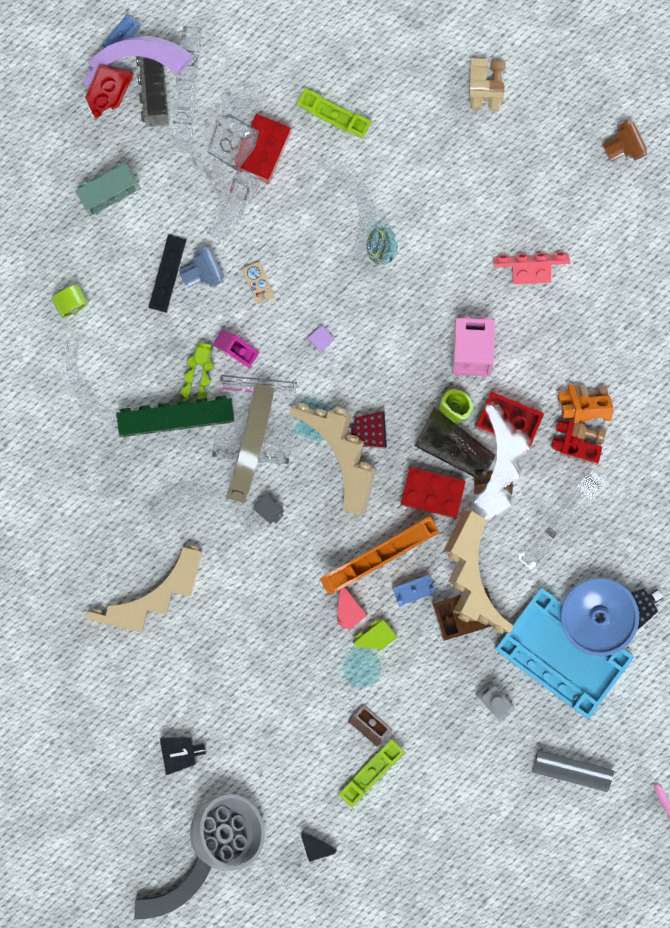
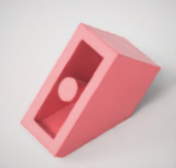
[337,587,367,630]

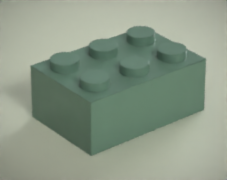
[75,163,140,217]

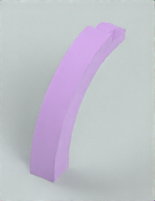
[83,36,194,87]

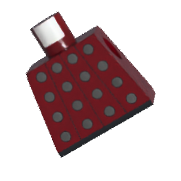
[347,411,387,449]

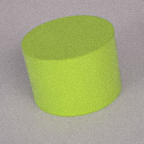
[51,285,88,318]

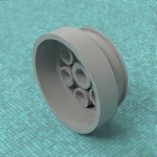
[190,794,265,871]

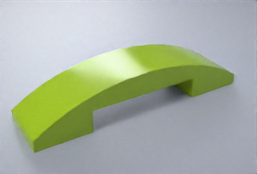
[296,88,372,139]
[338,739,406,808]

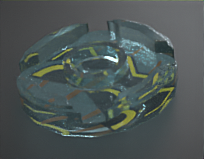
[366,227,398,265]
[343,649,381,688]

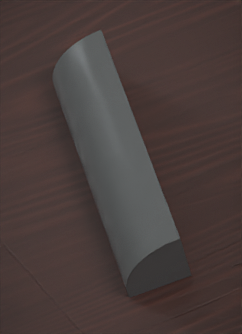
[532,750,615,792]

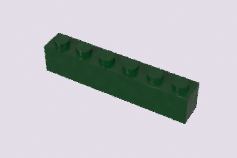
[116,395,235,438]

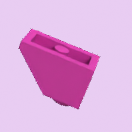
[212,329,259,369]

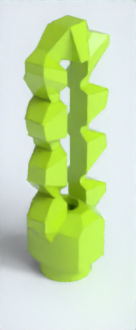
[180,342,214,401]

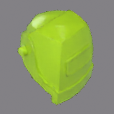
[438,388,474,424]

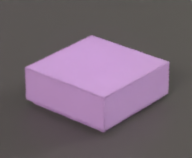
[308,326,335,353]

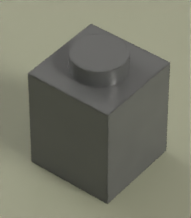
[253,495,284,524]

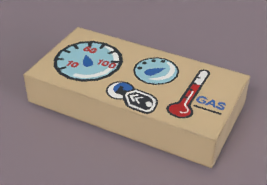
[242,261,275,304]

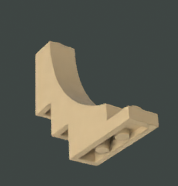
[85,545,203,633]

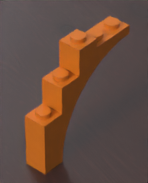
[319,516,440,595]

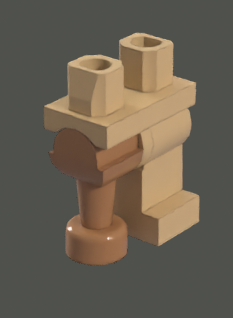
[469,58,506,112]

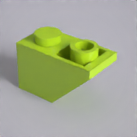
[353,619,398,650]

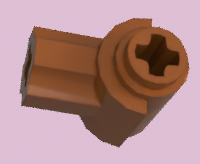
[602,120,648,162]

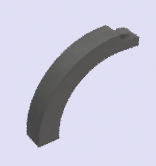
[134,822,211,920]

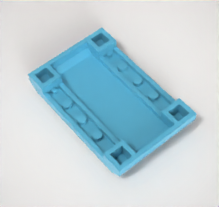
[495,588,634,720]

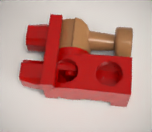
[551,420,606,465]

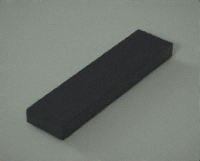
[148,235,187,313]

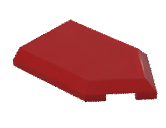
[85,64,134,119]

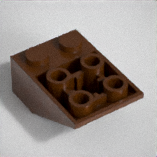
[432,588,492,641]

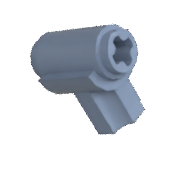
[179,246,224,288]

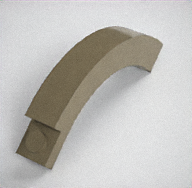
[226,383,274,503]

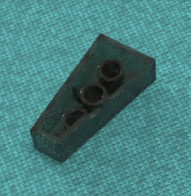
[136,56,169,128]
[414,407,496,481]

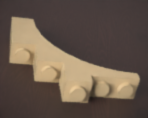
[289,403,377,516]
[443,511,514,634]

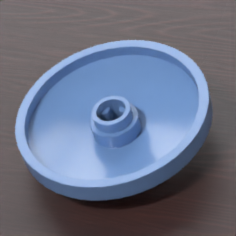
[561,578,639,656]

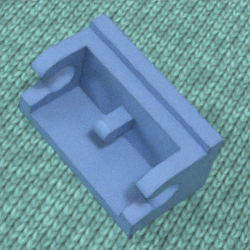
[102,14,140,48]
[392,575,435,606]

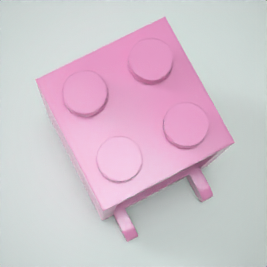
[452,316,495,378]

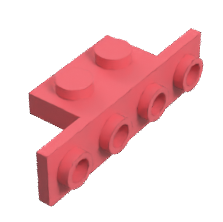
[493,252,570,284]

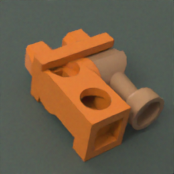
[557,384,614,423]

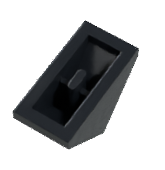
[301,831,337,862]

